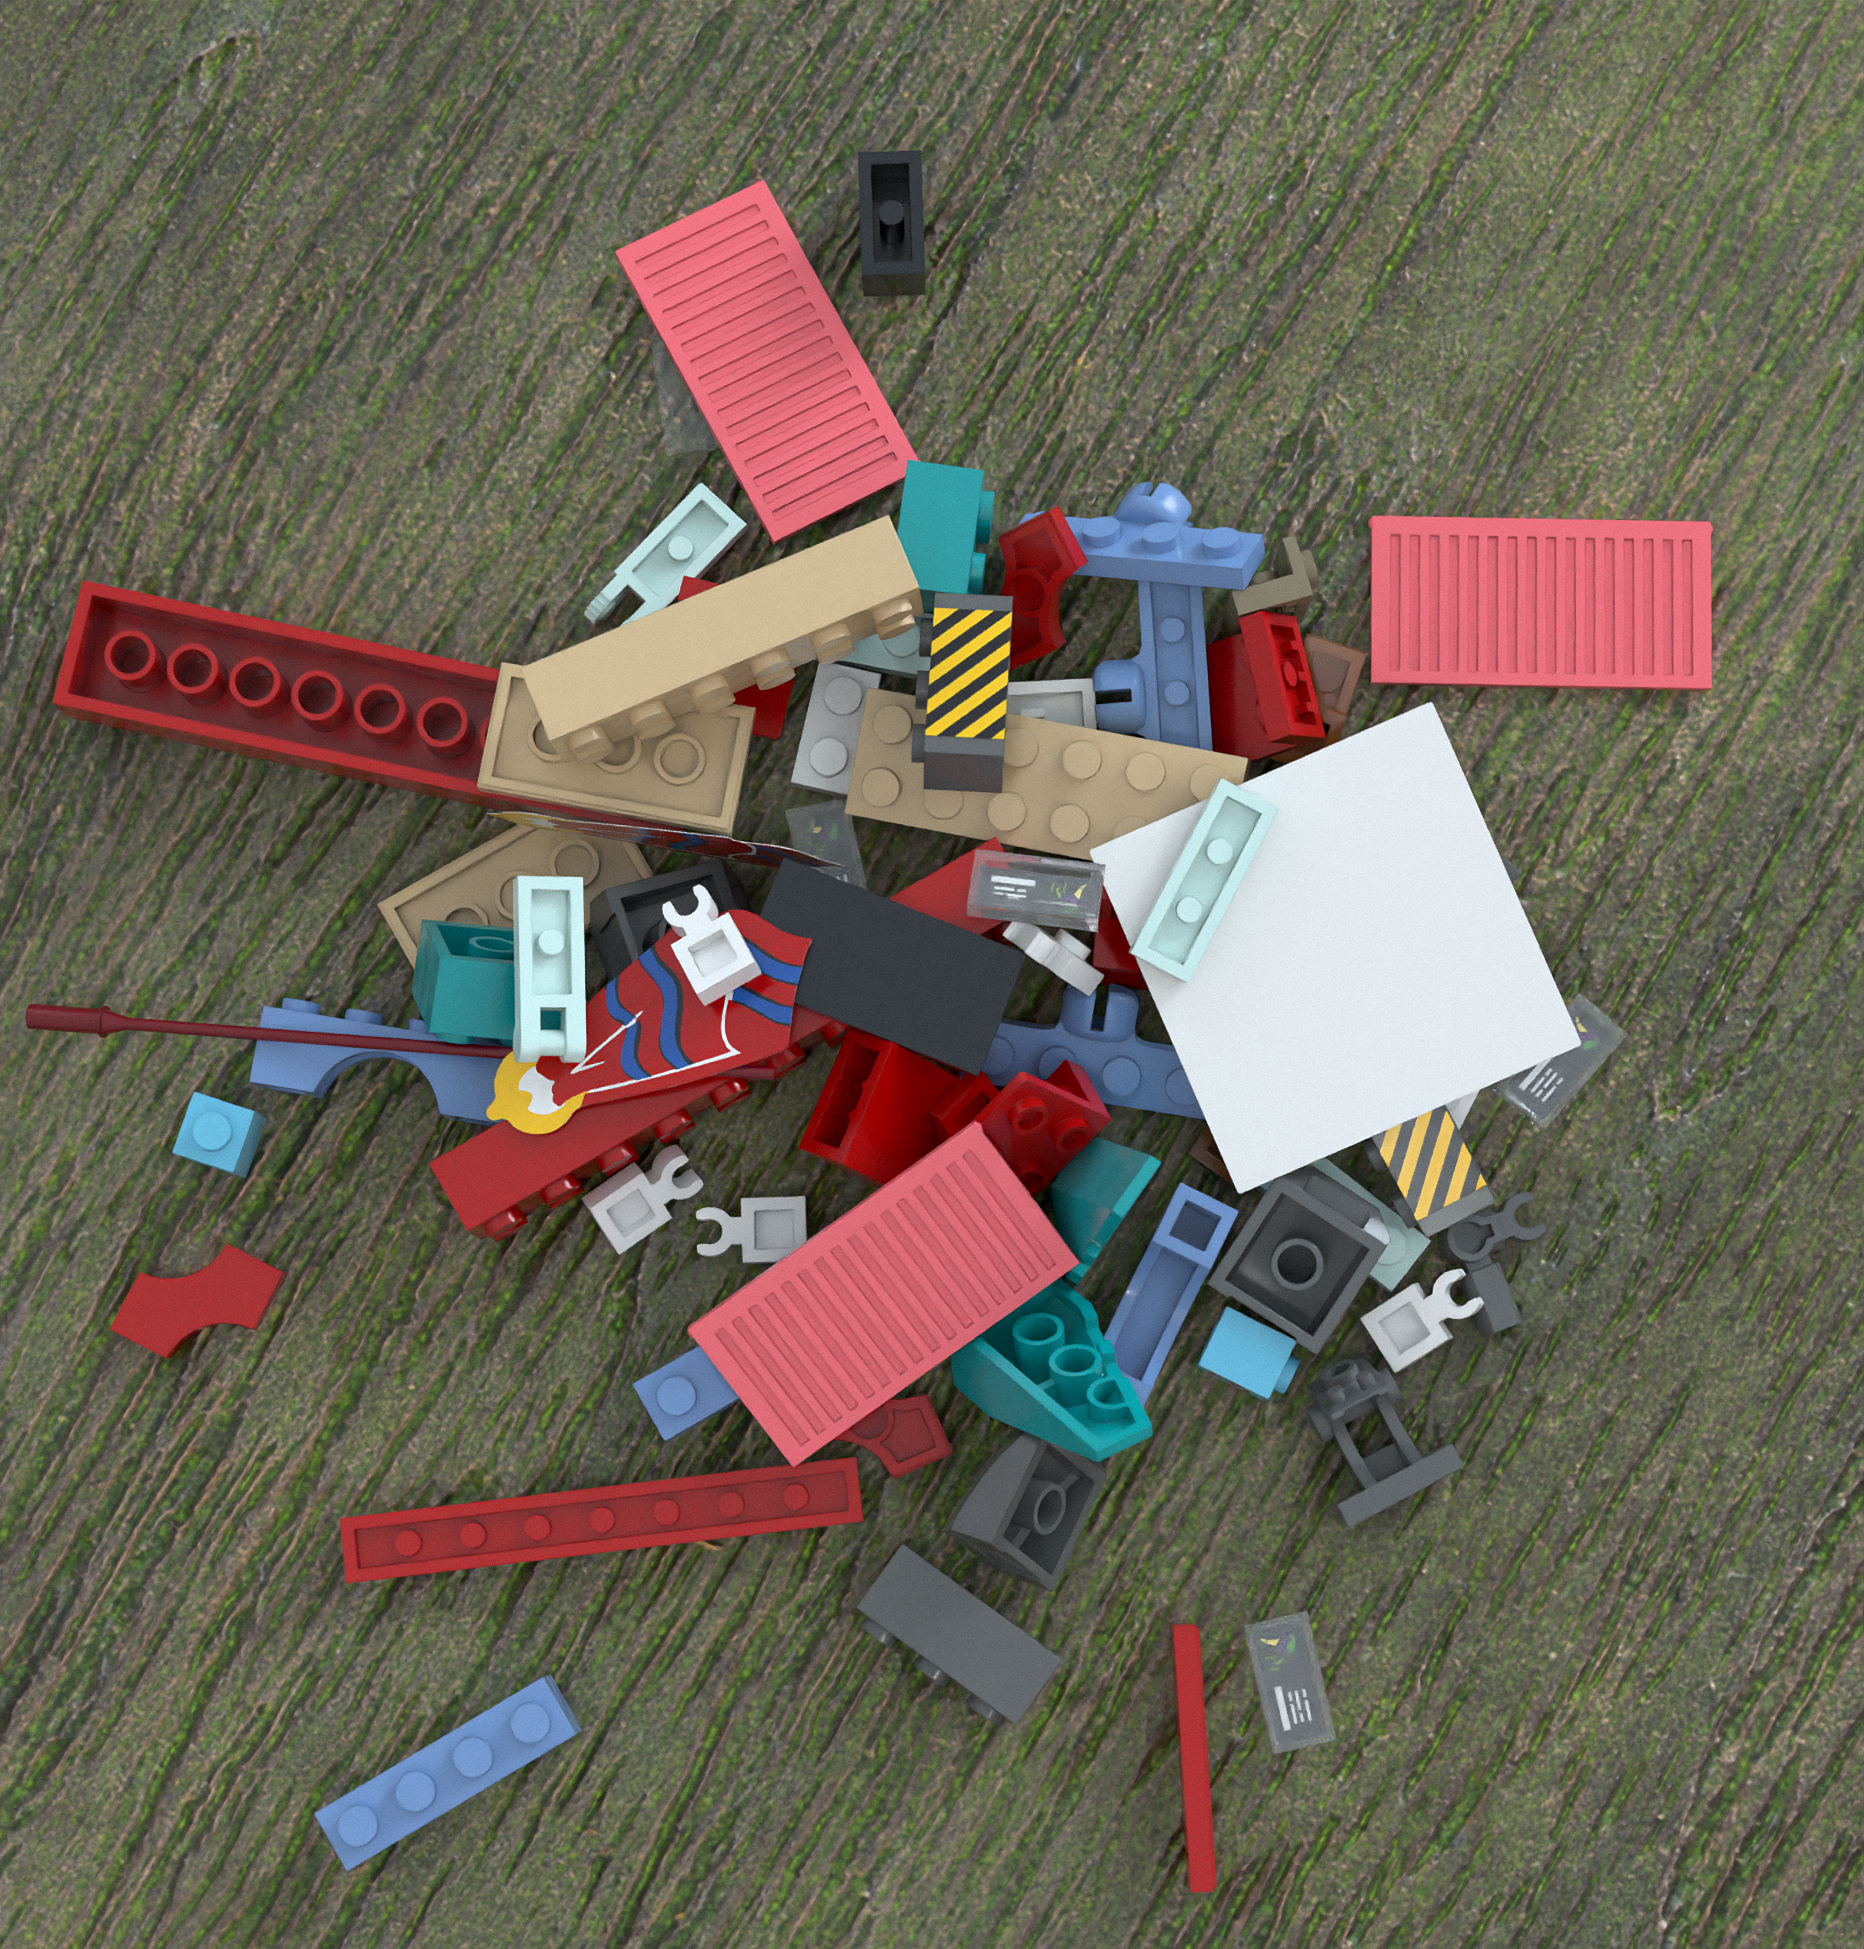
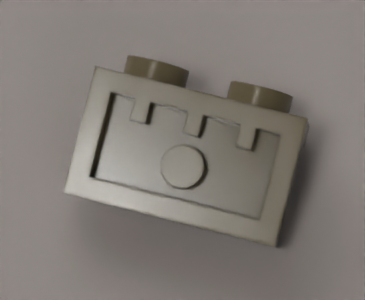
[1223,535,1319,637]

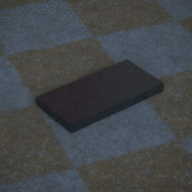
[759,858,1027,1078]

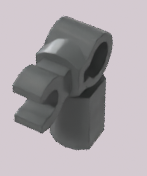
[1438,1192,1546,1338]

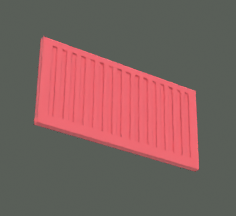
[615,180,919,545]
[1368,516,1713,691]
[687,1120,1080,1467]

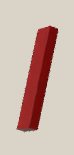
[1169,1623,1217,1893]

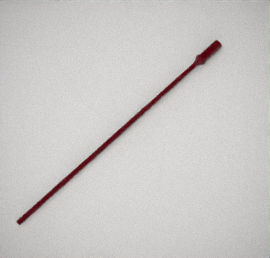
[25,1003,777,1080]

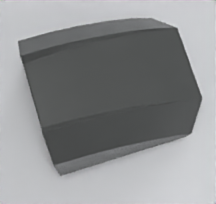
[590,859,753,983]
[1207,1166,1391,1355]
[943,1430,1107,1592]

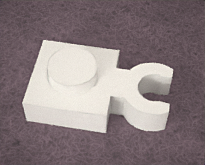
[663,884,762,1006]
[1003,917,1104,996]
[581,1144,704,1255]
[696,1196,807,1264]
[1360,1268,1484,1373]

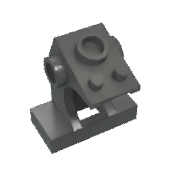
[1305,1356,1464,1528]

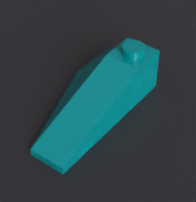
[1049,1137,1161,1288]
[951,1278,1153,1462]

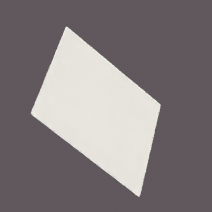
[1090,702,1581,1194]

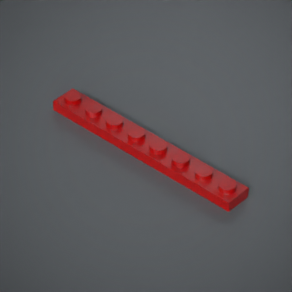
[340,1457,864,1583]

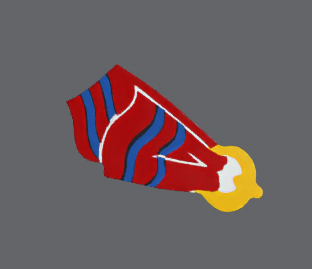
[487,812,845,869]
[486,910,813,1134]

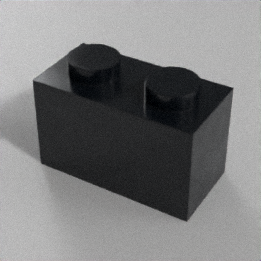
[858,150,926,297]

